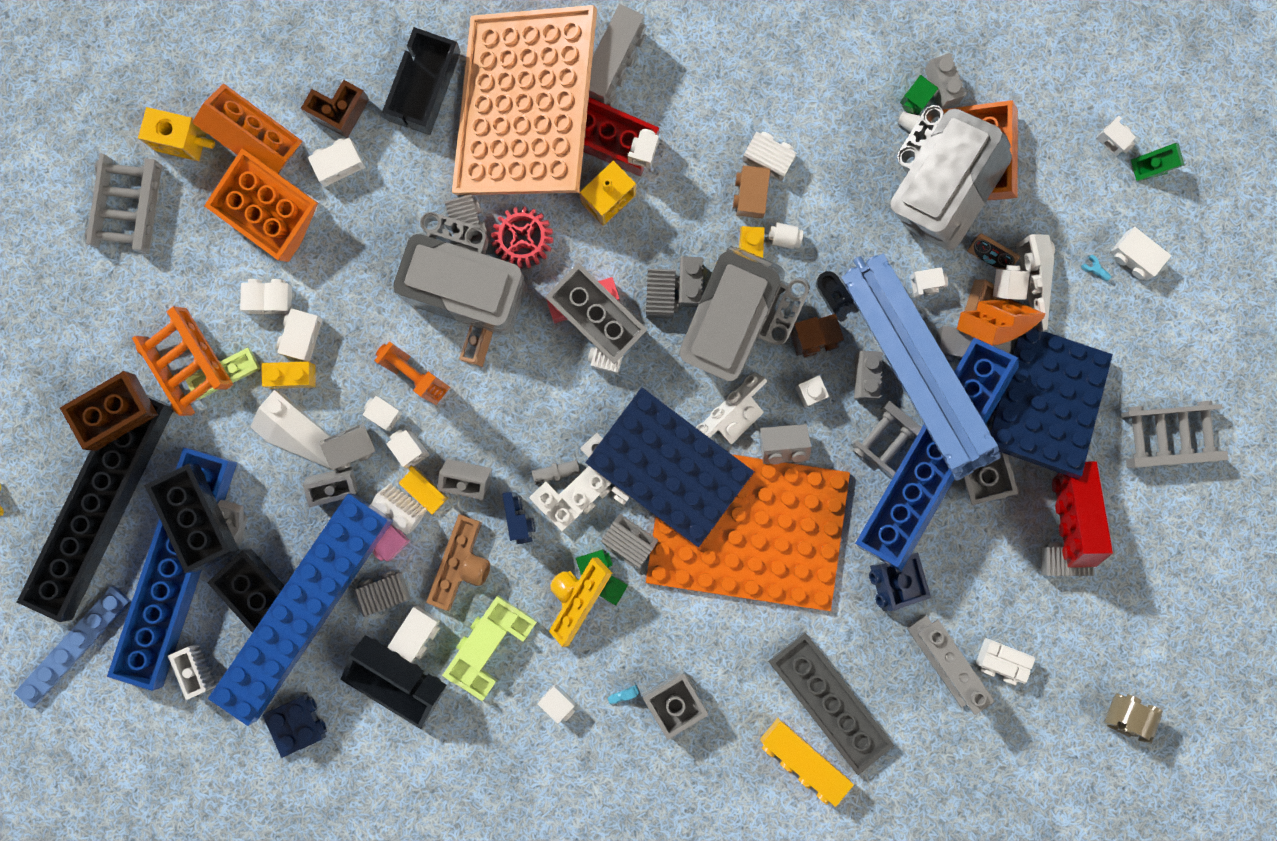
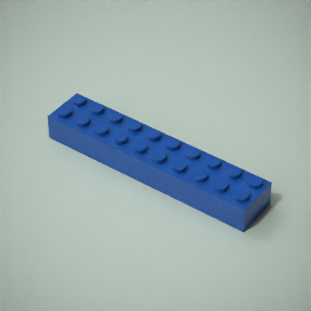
[855,338,1019,572]
[107,447,238,691]
[208,493,394,726]

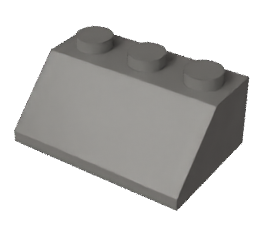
[964,427,1019,505]

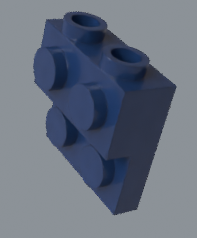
[502,492,536,544]
[869,552,931,611]
[262,694,327,758]

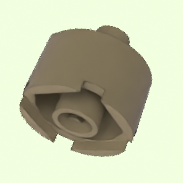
[1104,693,1163,744]

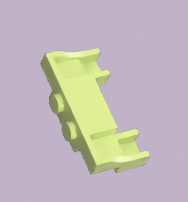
[442,595,537,701]

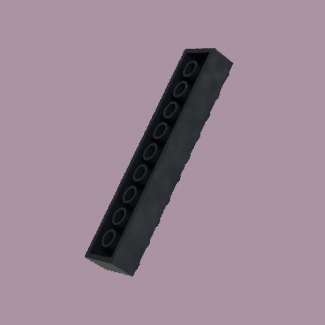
[16,395,173,622]

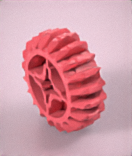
[491,206,554,269]

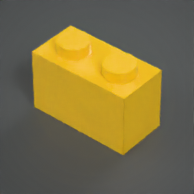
[262,362,316,389]

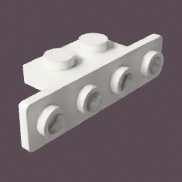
[696,372,767,444]

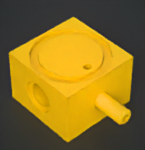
[138,107,215,162]
[579,160,636,226]

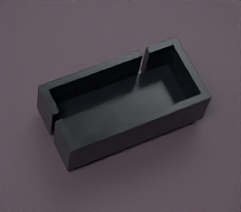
[382,27,461,135]
[340,635,447,729]

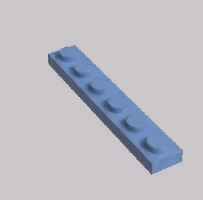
[14,586,131,709]

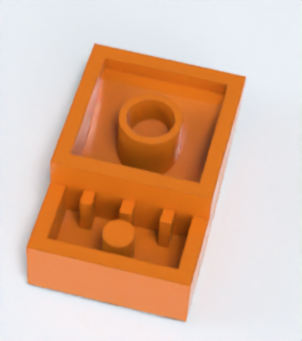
[957,299,1046,346]

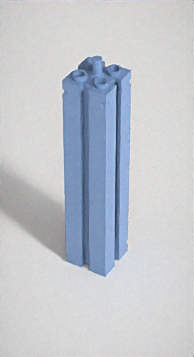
[841,253,1001,481]

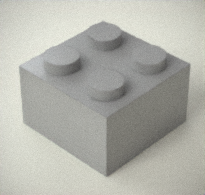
[643,670,708,740]

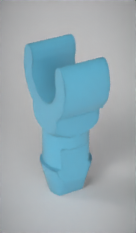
[1081,255,1111,281]
[608,685,640,704]

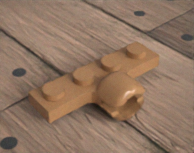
[426,514,490,611]

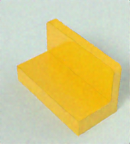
[399,465,449,515]

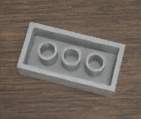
[589,3,647,107]
[545,262,647,364]

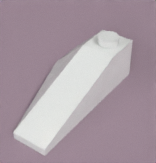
[1016,234,1055,332]
[250,390,337,470]

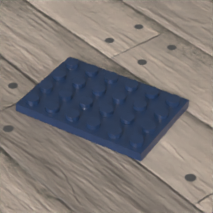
[990,327,1113,479]
[585,387,754,548]

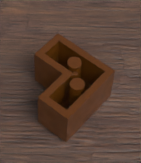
[300,80,369,138]
[790,314,844,358]

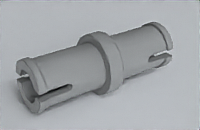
[532,459,581,485]

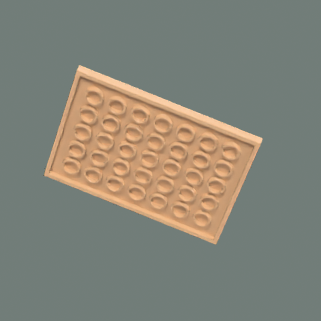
[452,5,597,195]

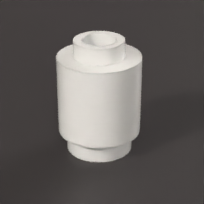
[768,222,803,249]

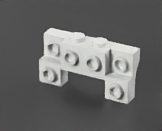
[529,433,612,531]

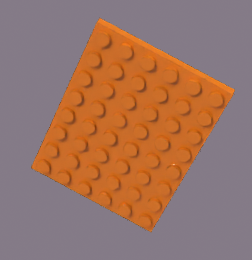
[646,454,850,611]

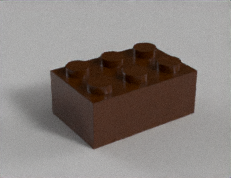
[60,371,158,451]

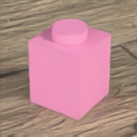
[372,525,410,562]

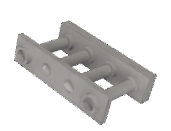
[85,153,162,254]
[851,401,922,479]
[1121,401,1229,468]
[906,615,995,715]

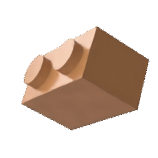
[732,165,770,219]

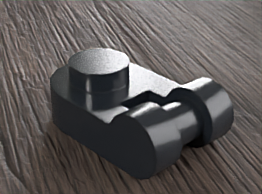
[816,271,853,314]

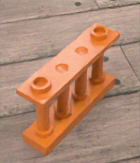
[132,306,234,416]
[374,341,450,405]

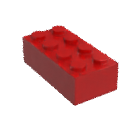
[583,97,659,177]
[1052,461,1113,568]

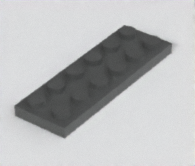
[768,632,895,775]

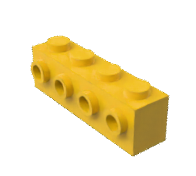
[760,718,854,807]

